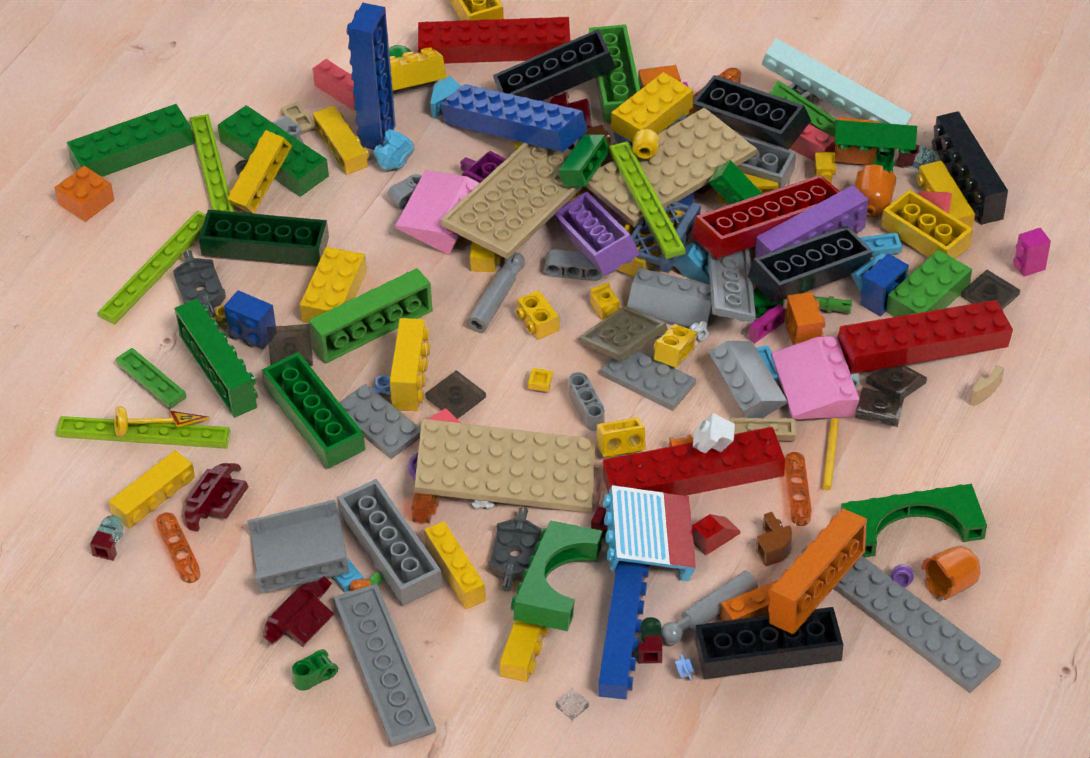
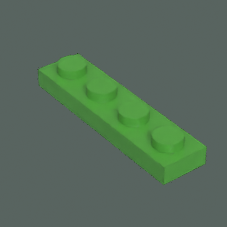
[769,80,836,137]
[116,348,187,409]

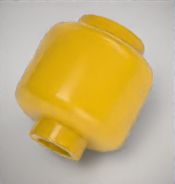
[632,129,659,159]

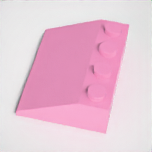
[394,170,480,255]
[771,336,860,419]

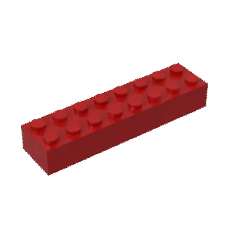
[418,17,570,64]
[692,175,840,259]
[837,300,1013,374]
[603,427,786,496]

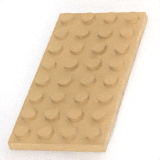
[586,108,757,227]
[441,143,601,259]
[414,419,595,513]

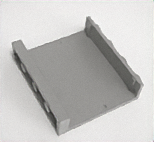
[247,499,349,594]

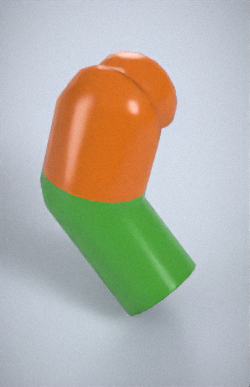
[350,572,384,591]

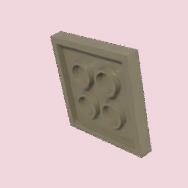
[579,306,668,362]

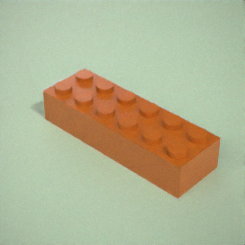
[768,509,867,634]

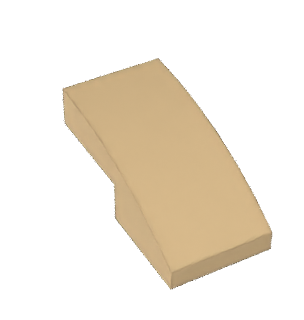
[281,101,316,134]
[970,365,1004,406]

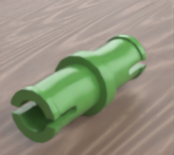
[814,296,852,313]

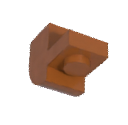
[756,512,792,566]

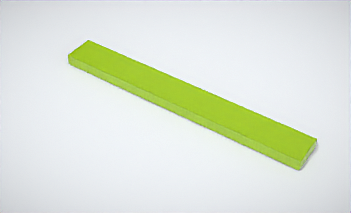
[190,114,234,212]
[609,141,685,259]
[98,211,206,325]
[56,416,231,449]

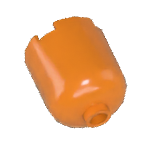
[855,165,896,216]
[922,546,981,600]

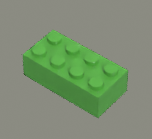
[886,249,972,317]

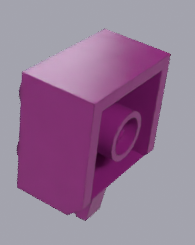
[460,151,506,183]

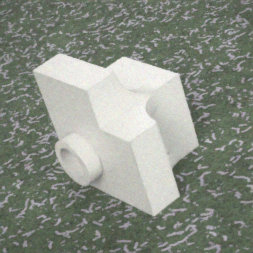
[693,413,735,453]

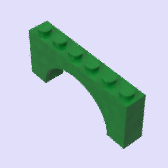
[841,484,987,557]
[511,520,603,631]

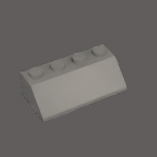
[627,268,713,329]
[708,341,788,418]

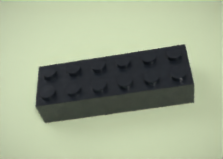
[493,29,616,101]
[693,75,811,150]
[932,111,1008,225]
[748,226,873,304]
[695,607,844,679]

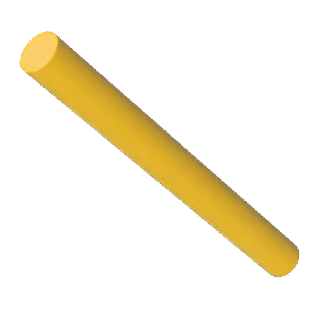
[823,418,839,490]

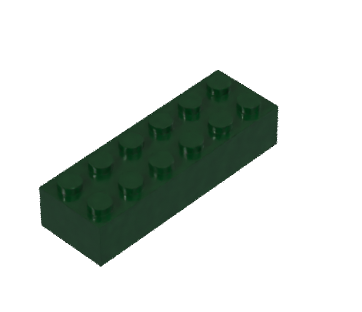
[199,210,329,266]

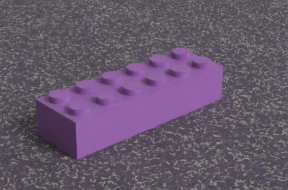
[755,185,868,258]
[554,191,640,276]

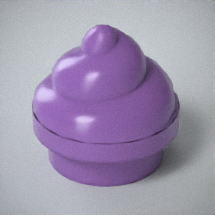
[891,565,914,587]

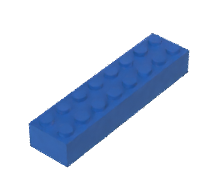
[346,3,396,150]
[440,84,588,152]

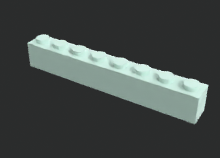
[761,38,912,125]

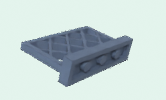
[631,202,701,273]

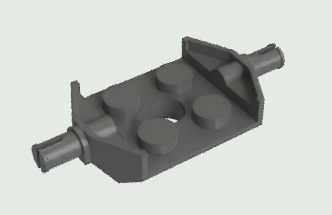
[173,250,226,318]
[488,507,542,592]

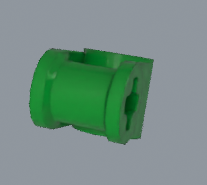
[873,148,895,173]
[292,649,339,691]

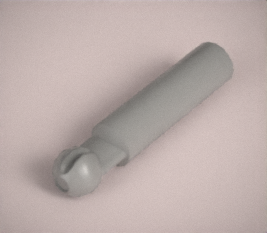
[467,252,525,333]
[660,571,758,645]

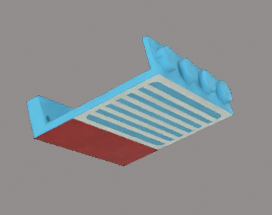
[603,485,696,581]

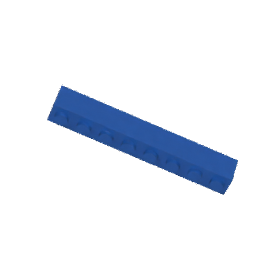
[598,561,650,700]

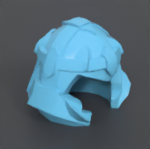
[374,129,415,170]

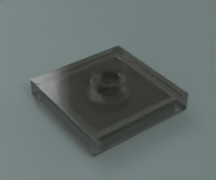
[961,269,1020,310]
[267,324,313,366]
[866,365,927,402]
[425,370,486,419]
[855,387,905,427]

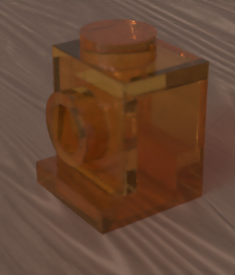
[411,493,439,524]

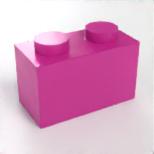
[1013,227,1051,277]

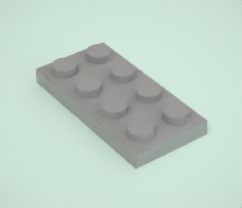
[601,351,696,411]
[339,384,421,459]

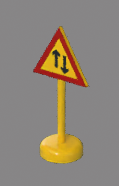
[114,406,209,437]

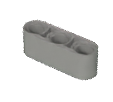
[544,250,603,281]
[569,372,605,431]

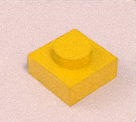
[528,368,553,392]

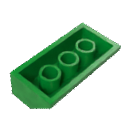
[834,120,917,154]

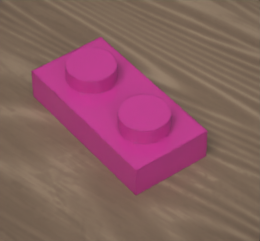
[749,304,785,344]

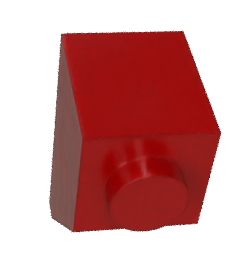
[692,514,741,555]

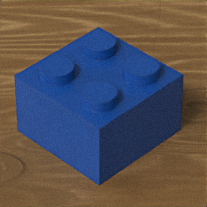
[860,253,909,317]
[224,290,277,349]

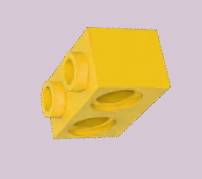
[516,290,560,340]
[653,324,697,368]
[597,417,646,457]

